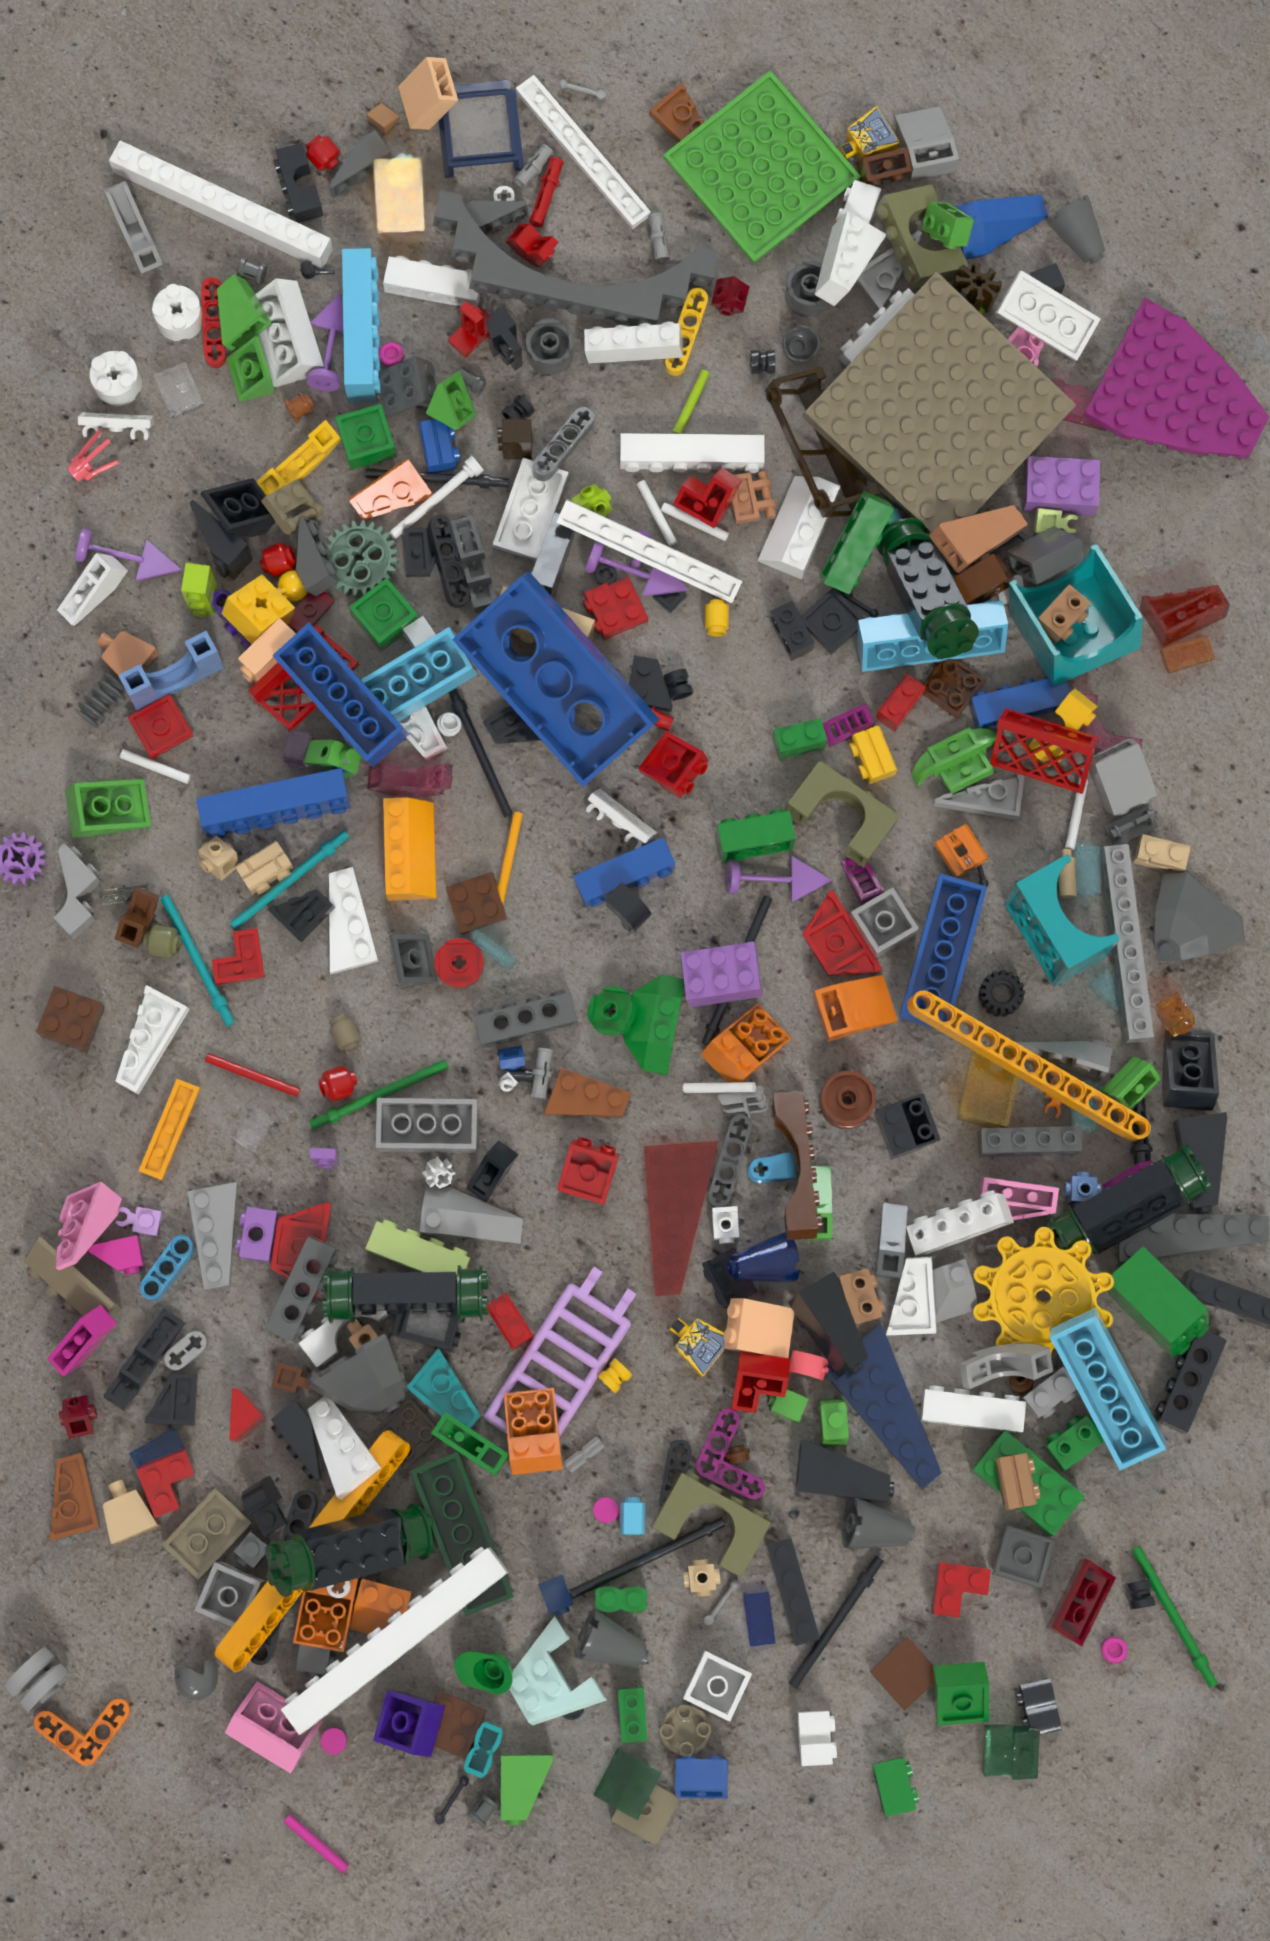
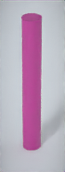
[284,1814,349,1873]

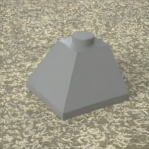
[933,1259,978,1323]

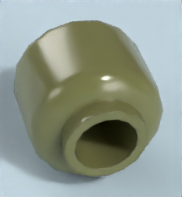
[143,924,182,959]

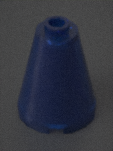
[727,1232,800,1283]

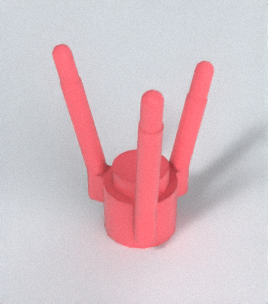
[67,429,119,482]

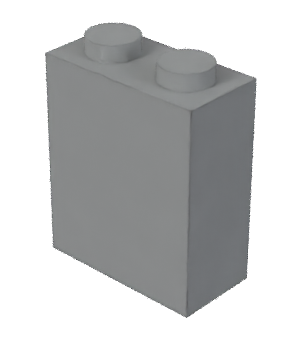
[1090,738,1157,816]

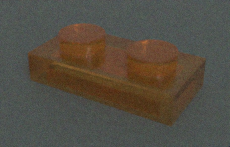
[1160,636,1215,674]

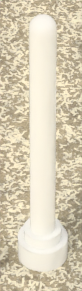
[389,456,484,539]

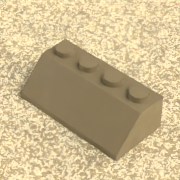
[24,1236,122,1318]

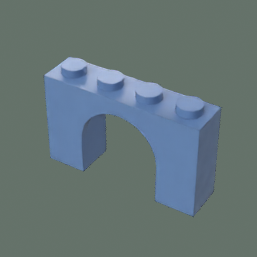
[118,631,224,711]

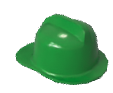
[454,1651,514,1695]

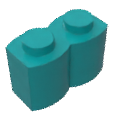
[464,1721,503,1778]

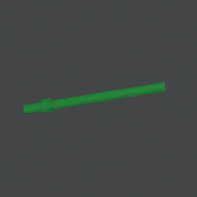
[308,1059,448,1130]
[1131,1546,1218,1688]

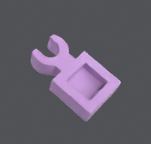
[115,1207,163,1237]

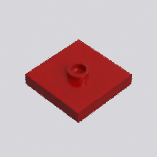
[127,693,194,760]

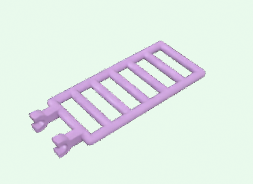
[484,1267,636,1436]

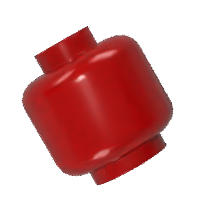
[306,135,340,171]
[259,542,297,578]
[318,1066,357,1101]

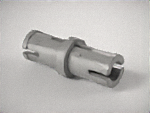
[513,144,554,189]
[648,213,670,263]
[530,1048,553,1099]

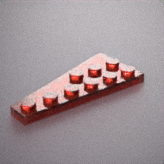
[644,1141,718,1297]

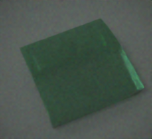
[982,1724,1040,1780]
[594,1748,662,1820]

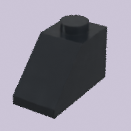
[466,1140,519,1202]

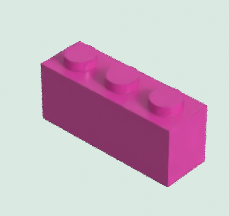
[47,1305,117,1377]

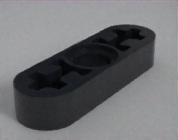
[659,1439,692,1507]

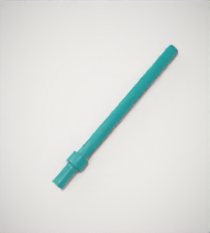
[229,830,350,930]
[161,895,235,1027]

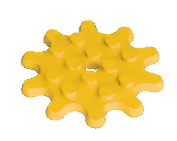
[973,1227,1114,1358]

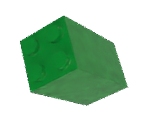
[1108,1246,1209,1358]

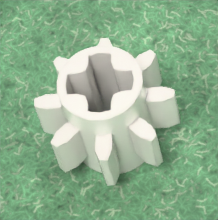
[422,1157,455,1189]

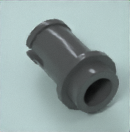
[458,366,487,394]

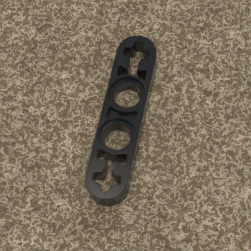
[427,515,470,608]

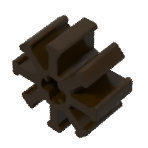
[952,263,1002,313]

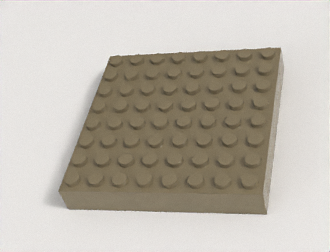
[802,271,1076,535]

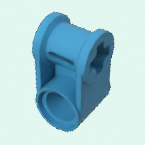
[747,1153,797,1183]

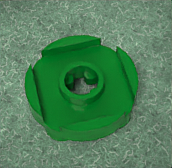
[588,986,636,1036]

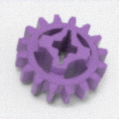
[0,832,47,886]

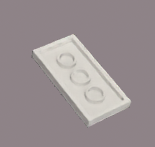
[995,270,1100,361]
[492,458,568,561]

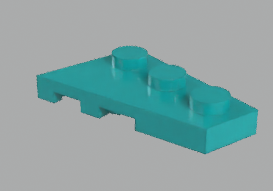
[406,1348,481,1429]

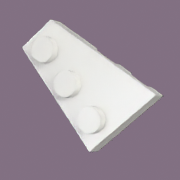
[886,1257,937,1335]

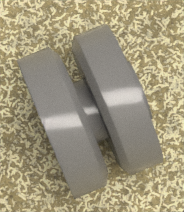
[3,1647,71,1714]

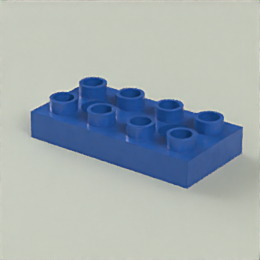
[452,571,659,787]

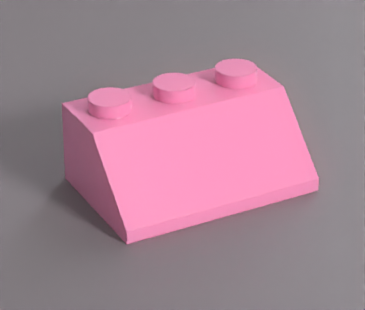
[225,1681,323,1774]

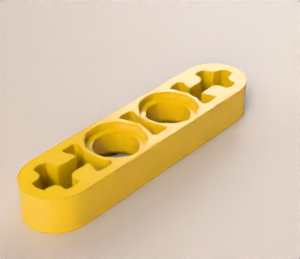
[665,288,708,376]

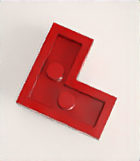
[212,928,265,985]

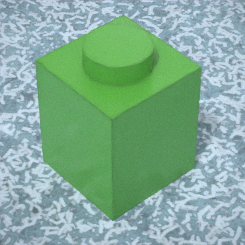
[768,1389,809,1424]

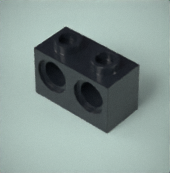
[769,601,814,661]

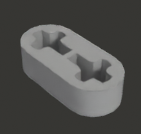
[164,1331,208,1371]

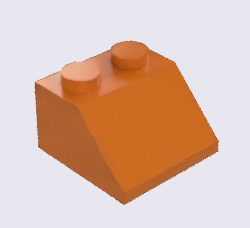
[350,1579,413,1634]

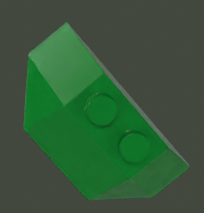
[623,975,684,1075]

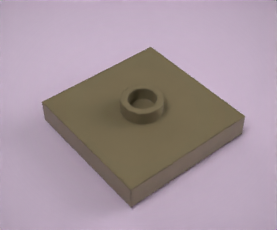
[611,1773,680,1846]

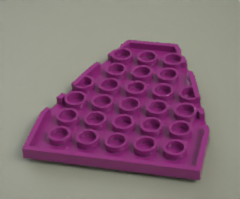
[1082,297,1269,459]

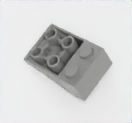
[894,106,959,181]

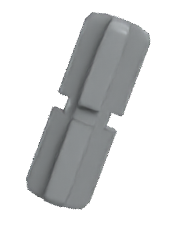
[564,1437,604,1472]

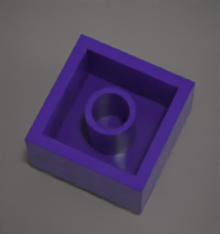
[373,1689,445,1757]

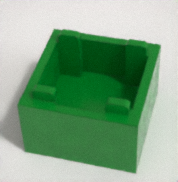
[335,404,396,470]
[349,578,418,652]
[933,1662,989,1726]

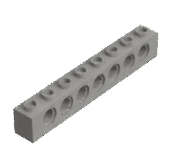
[1099,844,1154,1044]

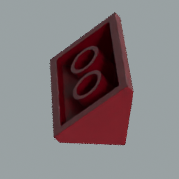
[1046,1558,1116,1646]

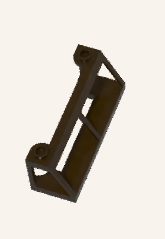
[765,366,880,518]

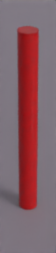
[205,1053,301,1097]

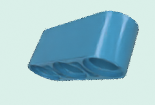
[140,1235,195,1301]

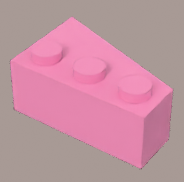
[978,1176,1059,1220]

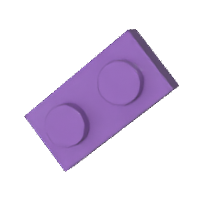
[310,1148,340,1169]

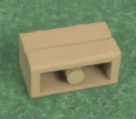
[1133,834,1191,872]
[235,841,294,895]

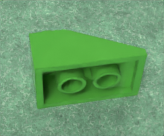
[65,779,151,838]

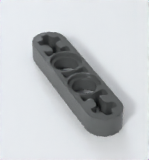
[532,407,594,481]
[708,1114,752,1208]

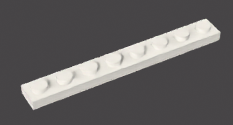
[516,75,651,229]
[557,500,742,603]

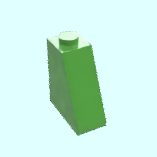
[217,274,272,352]
[501,1754,553,1825]

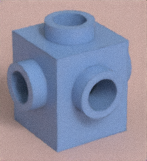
[1064,1172,1101,1206]

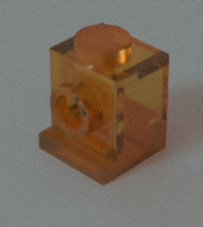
[1156,992,1195,1037]

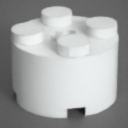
[152,284,203,341]
[90,351,142,407]

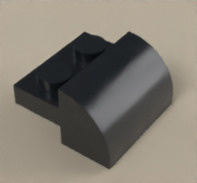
[488,305,523,371]

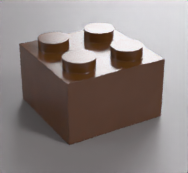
[953,553,1016,605]
[36,986,105,1053]

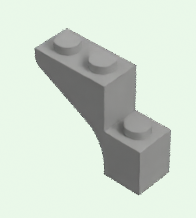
[103,181,163,274]
[54,843,101,940]

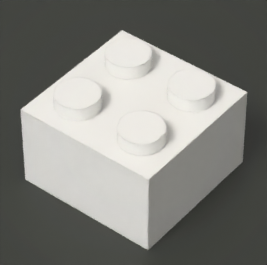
[682,1650,752,1722]

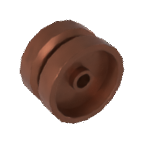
[819,1071,876,1129]

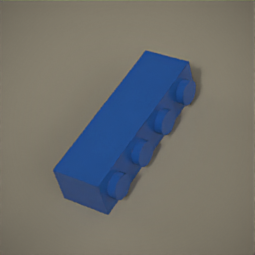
[969,676,1070,729]
[573,837,675,908]

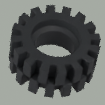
[978,970,1025,1017]

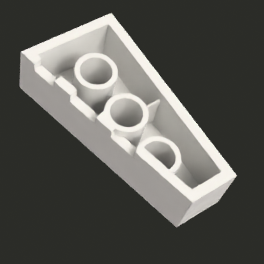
[814,211,886,306]

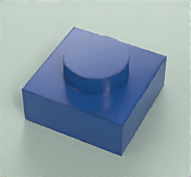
[498,1046,525,1070]

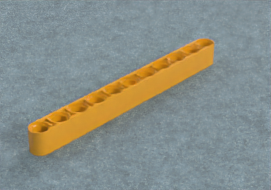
[907,990,1151,1142]
[215,1430,410,1672]

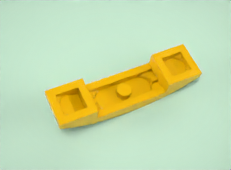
[256,420,341,496]

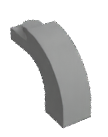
[959,1343,1053,1389]

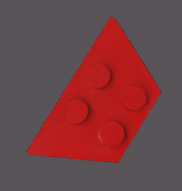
[802,890,882,977]
[270,1202,332,1299]

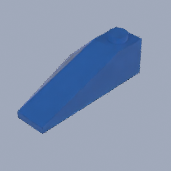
[954,195,1048,260]

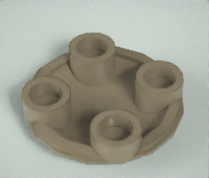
[660,1704,711,1757]

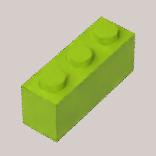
[181,563,219,618]

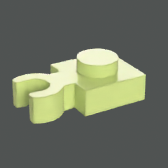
[1033,508,1078,533]

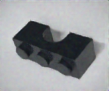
[273,143,323,223]

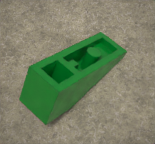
[431,1412,509,1477]

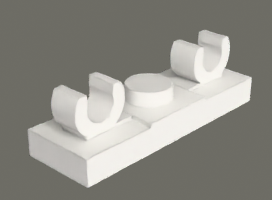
[78,412,154,440]
[586,789,657,849]

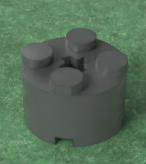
[785,261,830,317]
[526,319,574,375]

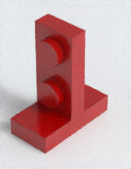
[448,301,491,358]

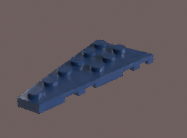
[825,1323,942,1490]

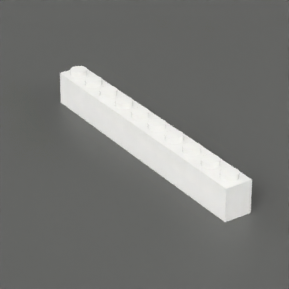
[109,141,333,268]
[281,1547,509,1735]

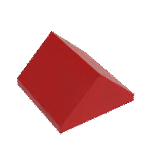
[229,1388,267,1442]

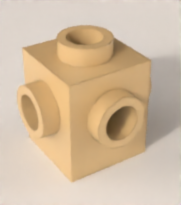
[198,836,239,881]
[683,1559,721,1597]

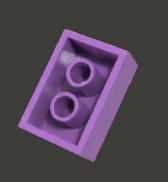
[1023,456,1100,515]
[681,942,764,1007]

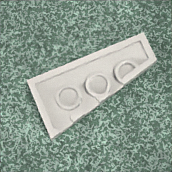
[399,706,448,760]
[329,867,378,974]
[116,985,190,1095]
[307,1396,381,1500]

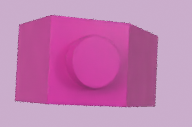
[88,1235,146,1275]

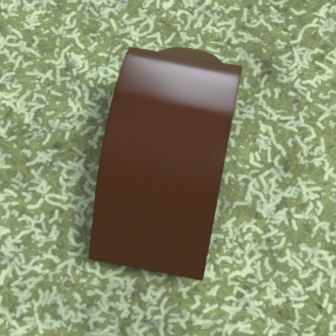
[114,887,160,948]

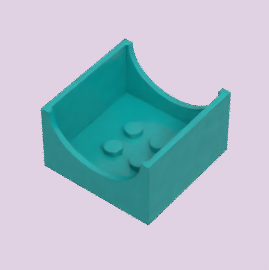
[1009,544,1143,687]
[1004,854,1120,988]

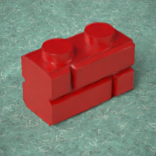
[876,674,926,732]
[489,1293,534,1351]

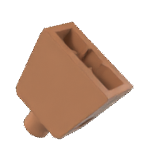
[97,631,159,681]

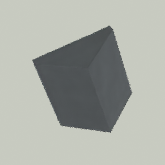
[389,934,438,990]

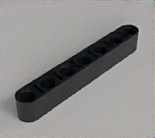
[251,1490,318,1665]

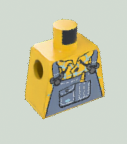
[839,106,900,160]
[669,1318,725,1378]

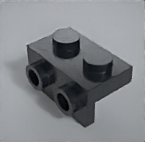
[702,1248,758,1308]

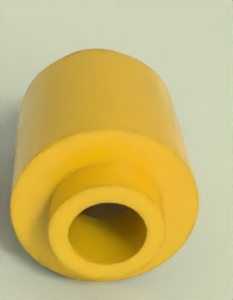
[705,599,729,637]

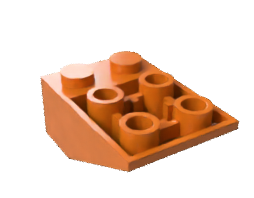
[813,975,898,1042]
[700,1003,792,1083]
[504,1388,563,1475]
[293,1578,360,1652]

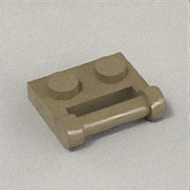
[261,479,323,534]

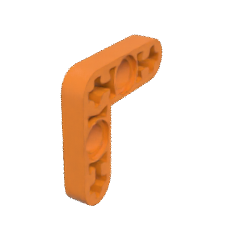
[34,1698,131,1766]

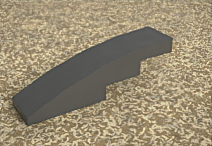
[450,515,496,613]

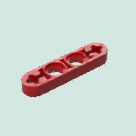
[201,277,227,368]

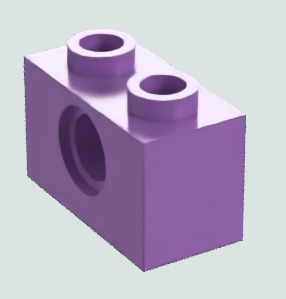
[236,1207,279,1263]

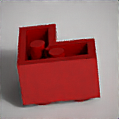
[673,468,742,528]
[731,1351,790,1413]
[136,1447,195,1518]
[931,1562,991,1618]

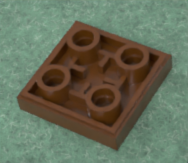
[923,659,986,719]
[869,1636,933,1711]

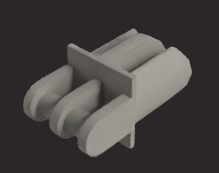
[718,1086,768,1118]

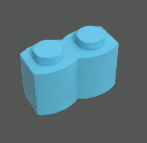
[620,1497,645,1535]

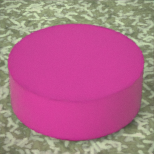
[380,342,404,367]
[593,1497,619,1523]
[1101,1637,1128,1663]
[321,1728,347,1755]

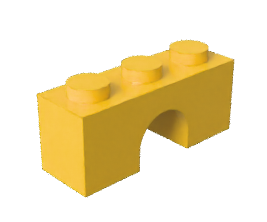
[1029,689,1098,767]

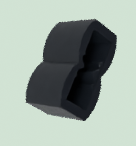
[1015,1678,1062,1737]

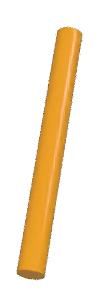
[498,812,523,906]

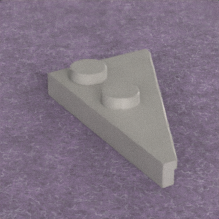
[856,230,922,311]
[934,774,1025,820]

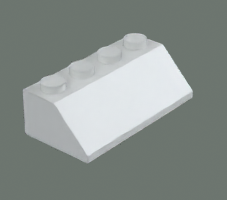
[255,278,324,387]
[758,476,840,579]

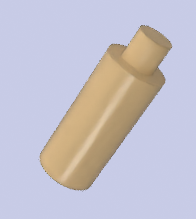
[1058,849,1077,899]

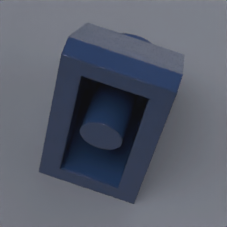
[538,1575,574,1617]

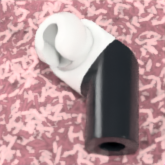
[499,1068,533,1092]

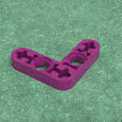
[696,1408,765,1500]

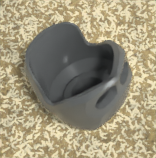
[174,1659,218,1700]

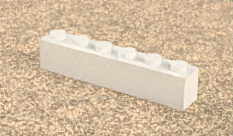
[620,433,764,473]

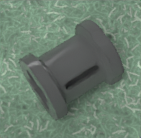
[237,257,267,285]
[467,1792,500,1828]

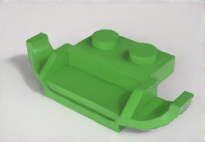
[912,727,1003,794]

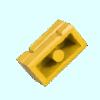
[849,726,897,785]

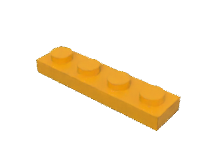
[138,1079,201,1181]

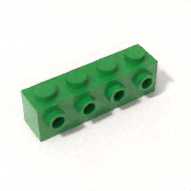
[819,490,894,594]

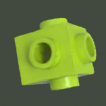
[570,484,613,517]

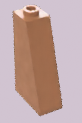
[929,505,1028,574]

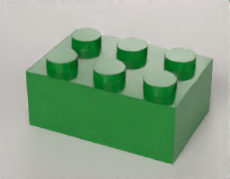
[715,809,796,864]

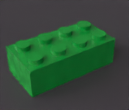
[970,1430,1085,1536]

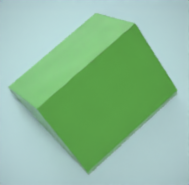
[226,336,275,402]
[426,370,477,430]

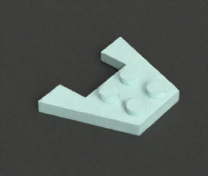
[509,1616,607,1725]

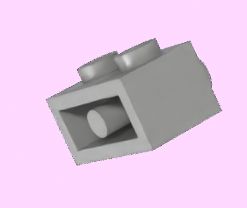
[1020,1367,1077,1419]

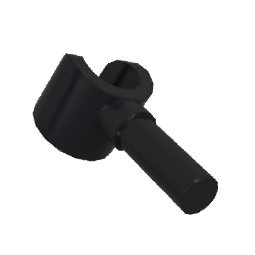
[300,261,335,279]

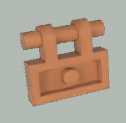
[731,471,776,524]

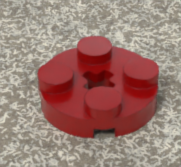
[434,938,484,988]

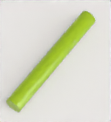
[672,369,710,434]

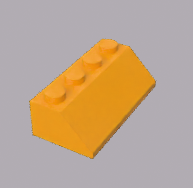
[383,797,437,901]

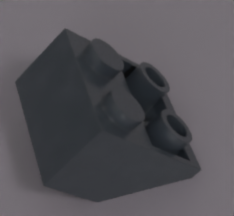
[874,1093,941,1160]

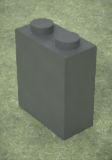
[1006,526,1085,584]

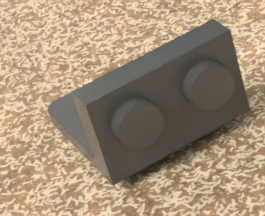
[379,356,437,417]

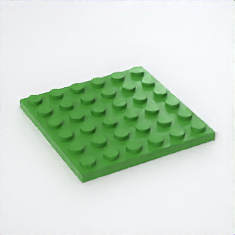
[663,70,861,265]

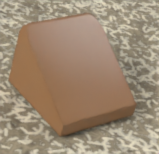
[366,103,400,135]

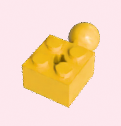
[221,571,307,644]

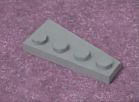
[187,1182,238,1290]

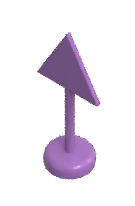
[307,294,343,392]
[75,528,181,581]
[585,541,688,597]
[725,855,832,903]

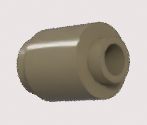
[329,1014,362,1053]

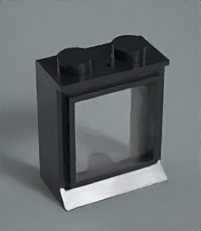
[392,1310,466,1352]

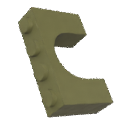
[876,184,969,289]
[784,760,900,868]
[650,1471,771,1578]

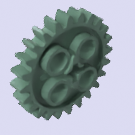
[326,520,399,599]

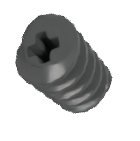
[74,673,126,728]

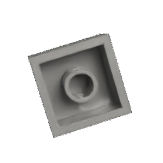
[849,887,919,958]
[194,1561,267,1627]

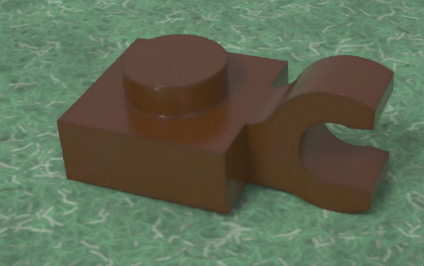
[271,1362,316,1394]

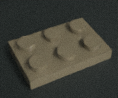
[162,1488,253,1580]

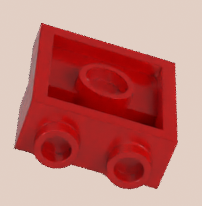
[582,576,648,640]
[638,731,709,799]
[557,1137,620,1205]

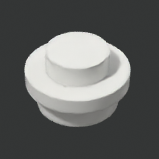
[437,712,461,737]

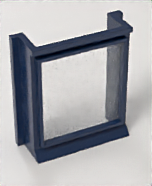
[439,80,524,178]

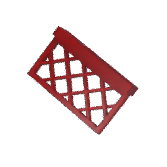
[248,625,359,732]
[990,708,1099,794]

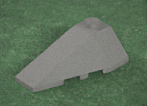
[1006,1040,1112,1080]
[420,1185,523,1244]

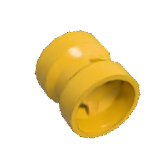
[597,1358,633,1394]

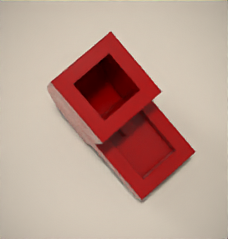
[505,223,559,267]

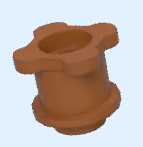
[283,392,314,424]

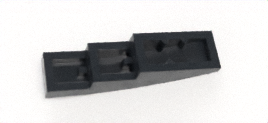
[104,1309,185,1411]

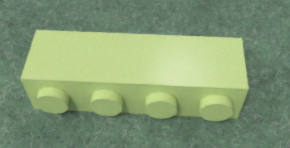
[365,1219,471,1274]

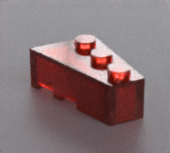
[1140,585,1230,647]

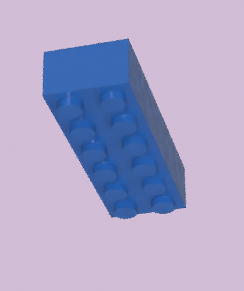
[272,622,409,767]
[196,768,351,839]
[898,873,987,1029]

